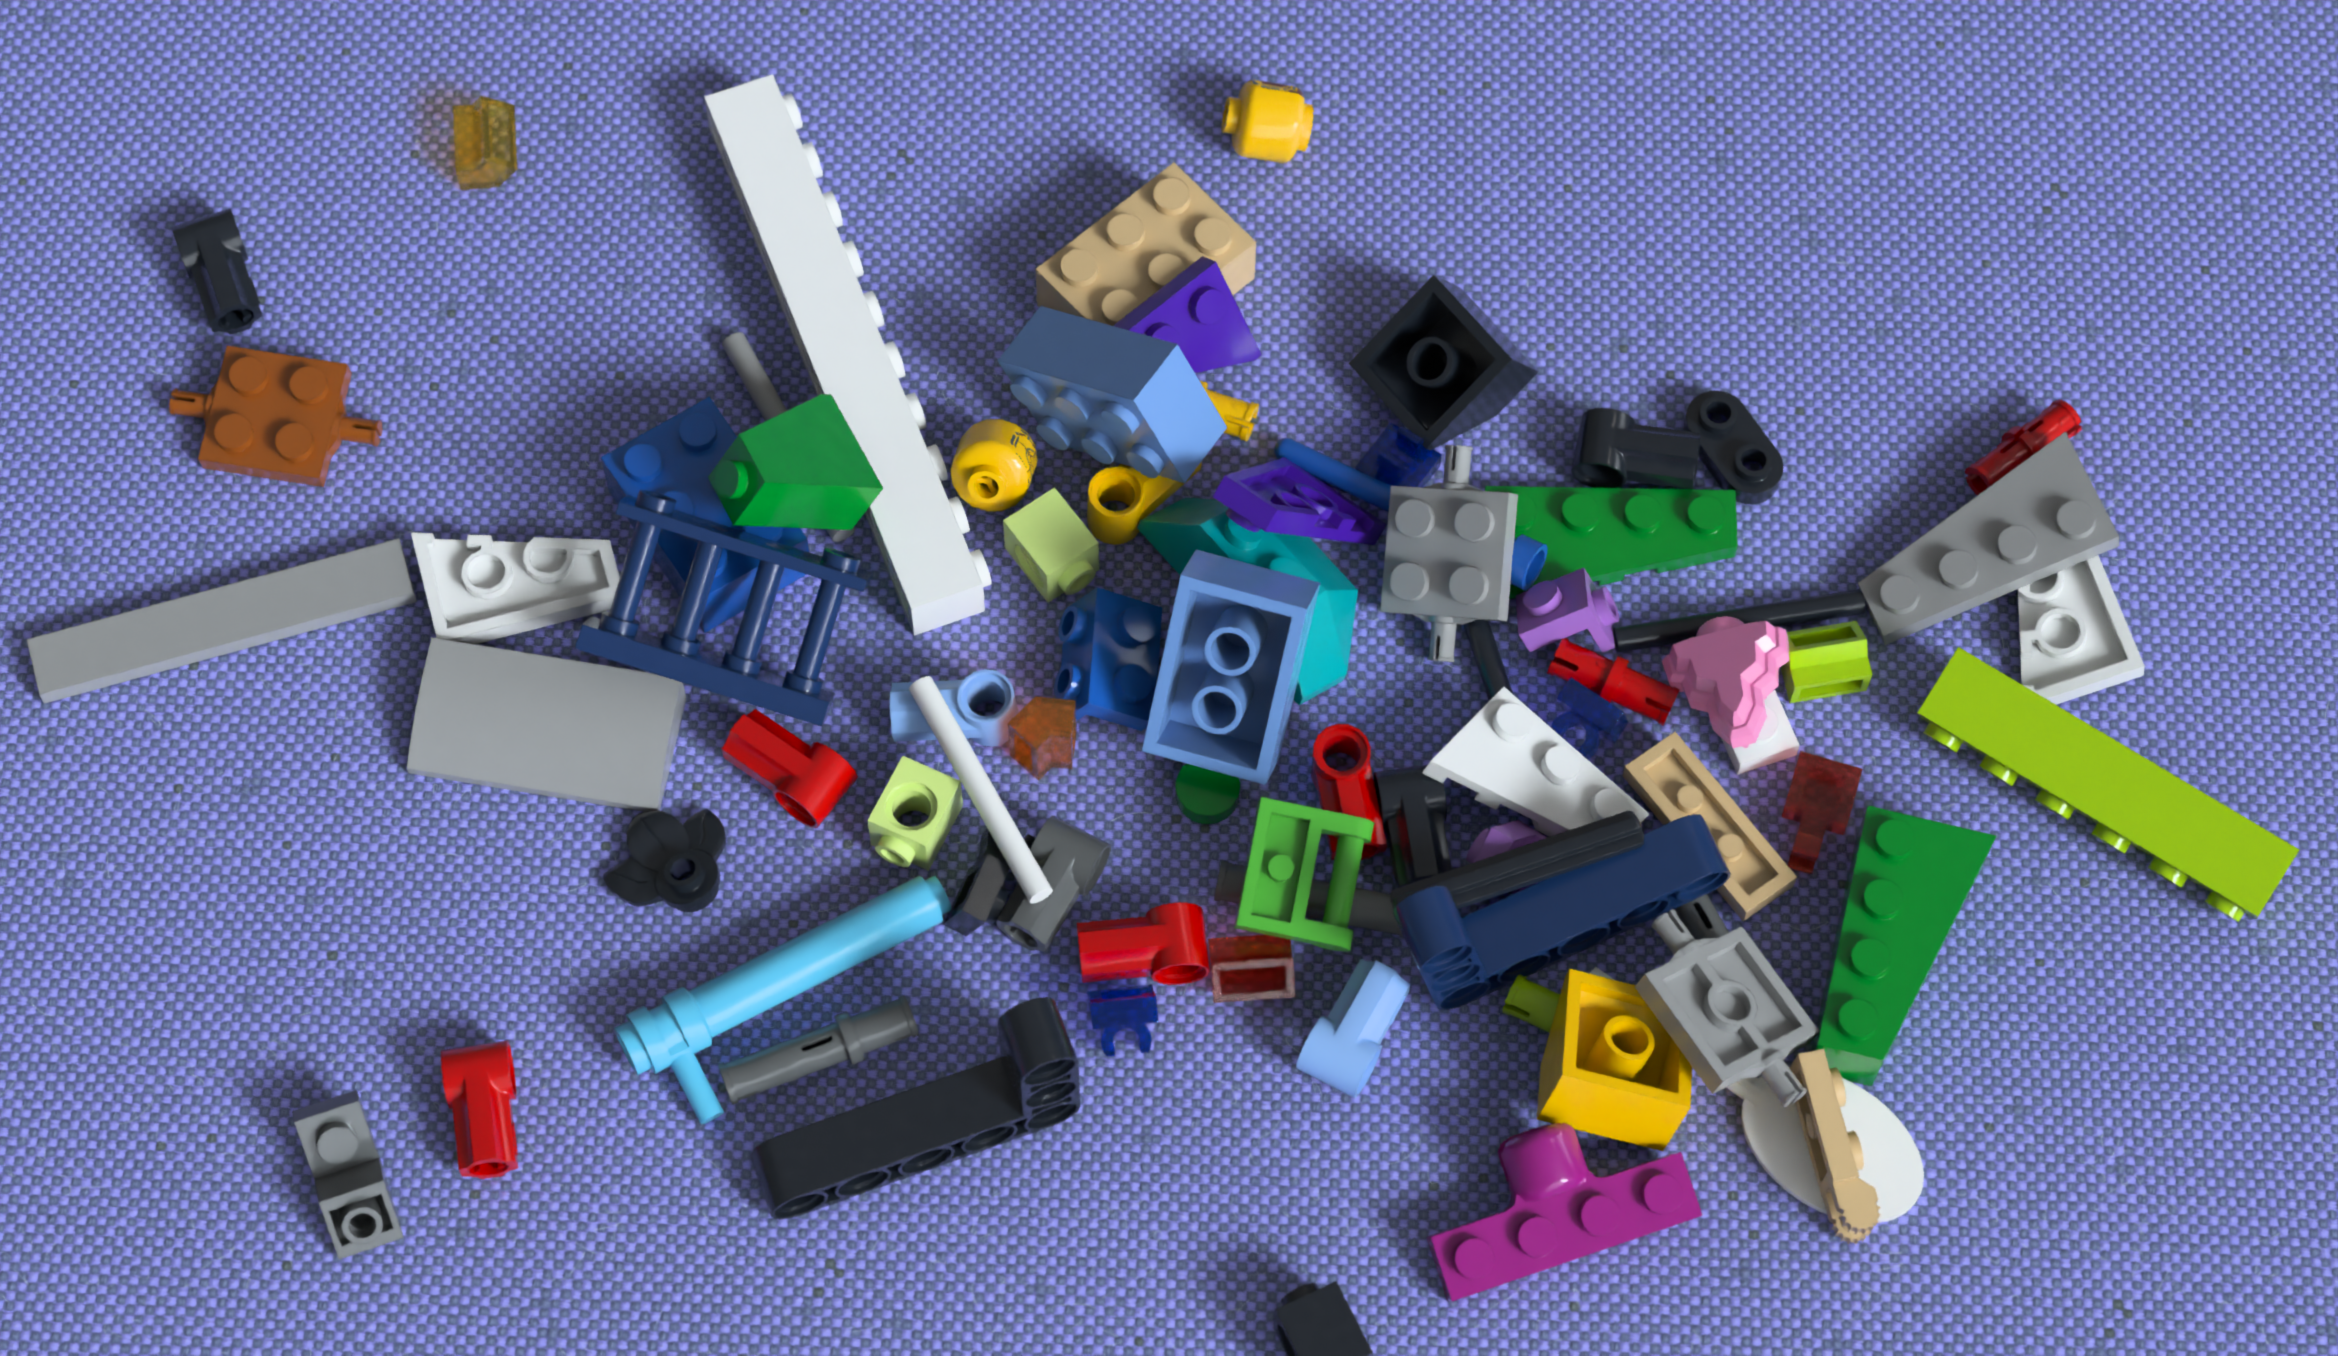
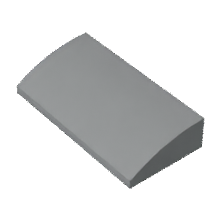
[407,637,687,812]

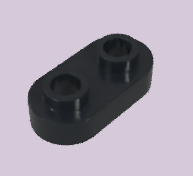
[1684,390,1783,504]

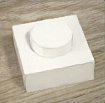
[1721,690,1800,775]

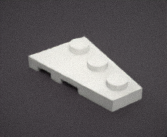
[411,532,620,644]
[2018,555,2145,705]
[1422,687,1649,837]

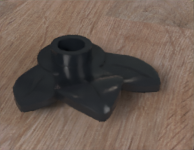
[603,809,726,912]

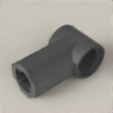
[996,815,1111,953]

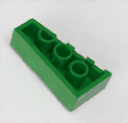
[1811,806,1996,1087]

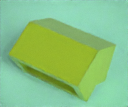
[1780,621,1873,703]

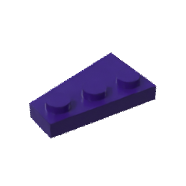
[1212,457,1387,545]

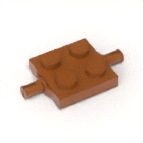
[169,345,383,487]

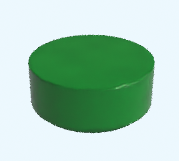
[1175,764,1240,824]

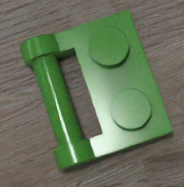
[1234,797,1374,952]

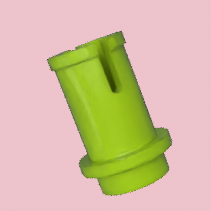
[1502,974,1560,1033]

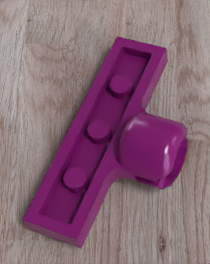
[1426,1123,1703,1302]

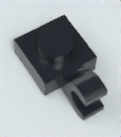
[943,828,1035,936]

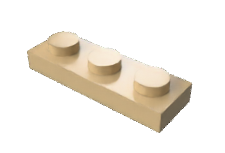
[1622,731,1797,922]

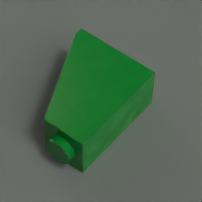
[708,394,883,530]

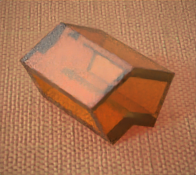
[1008,696,1077,781]

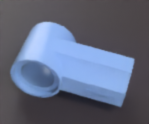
[890,669,1020,747]
[1296,959,1410,1098]

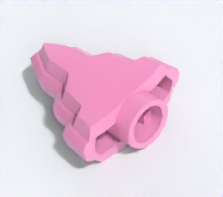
[1662,616,1790,748]

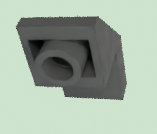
[292,1090,404,1260]

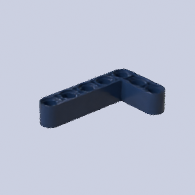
[1393,814,1731,1010]

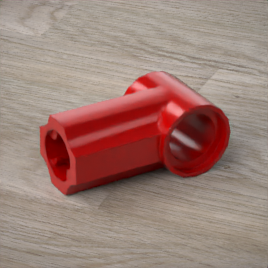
[721,709,858,828]
[1311,724,1387,860]
[1077,902,1210,985]
[441,1040,518,1179]

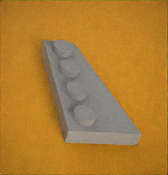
[1858,432,2119,645]

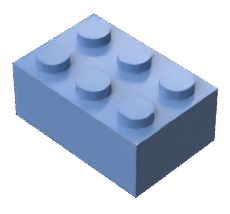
[997,306,1227,483]
[1142,550,1320,785]

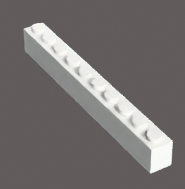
[704,74,992,636]

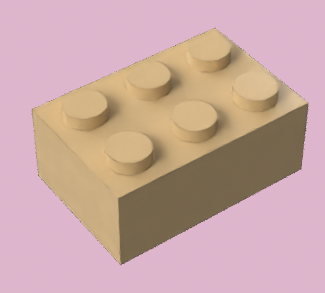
[1035,162,1256,326]

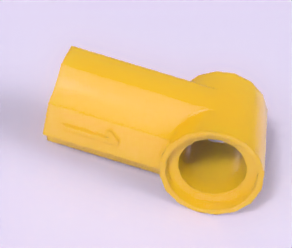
[1087,461,1202,545]

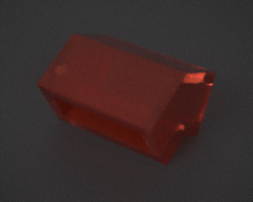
[1208,935,1295,1003]

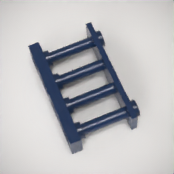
[575,490,872,726]

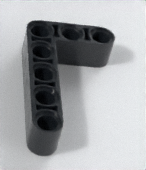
[750,997,1080,1220]

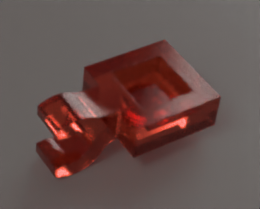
[1781,751,1863,875]

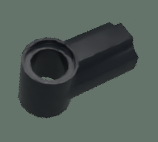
[171,208,263,335]
[1571,408,1701,490]
[1373,765,1452,888]

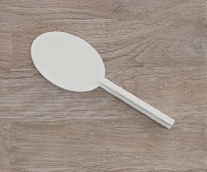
[1589,967,1924,1223]

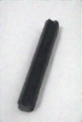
[1390,811,1644,910]

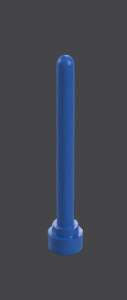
[1274,438,1548,591]

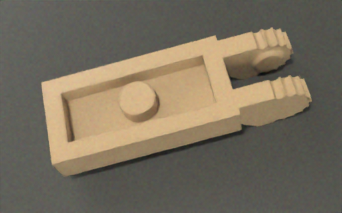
[1790,1049,1881,1245]

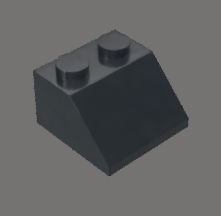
[1349,275,1539,451]

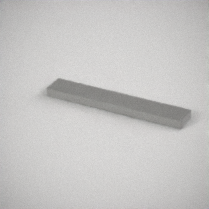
[27,538,417,704]

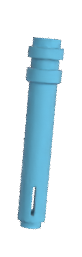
[614,875,952,1125]

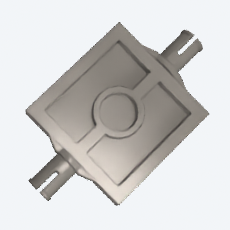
[1380,445,1518,662]
[1635,909,1820,1107]

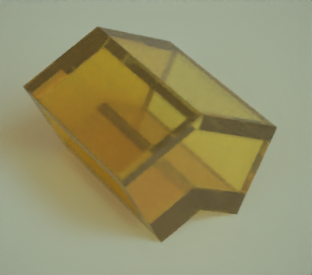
[453,96,518,190]

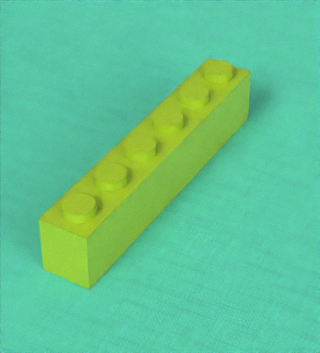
[1917,647,2299,922]

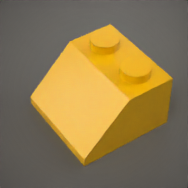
[1536,968,1692,1151]

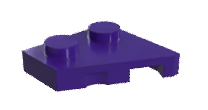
[1113,256,1262,373]

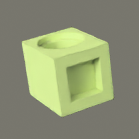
[1003,487,1099,603]
[867,756,963,871]

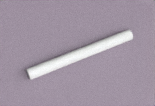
[909,676,1053,904]

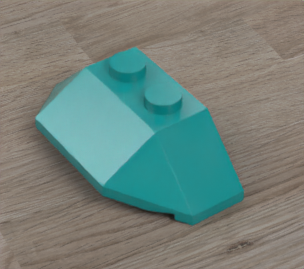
[1137,497,1358,705]

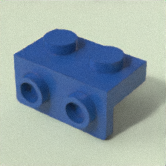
[1054,587,1162,731]

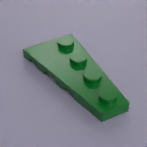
[1485,486,1738,599]

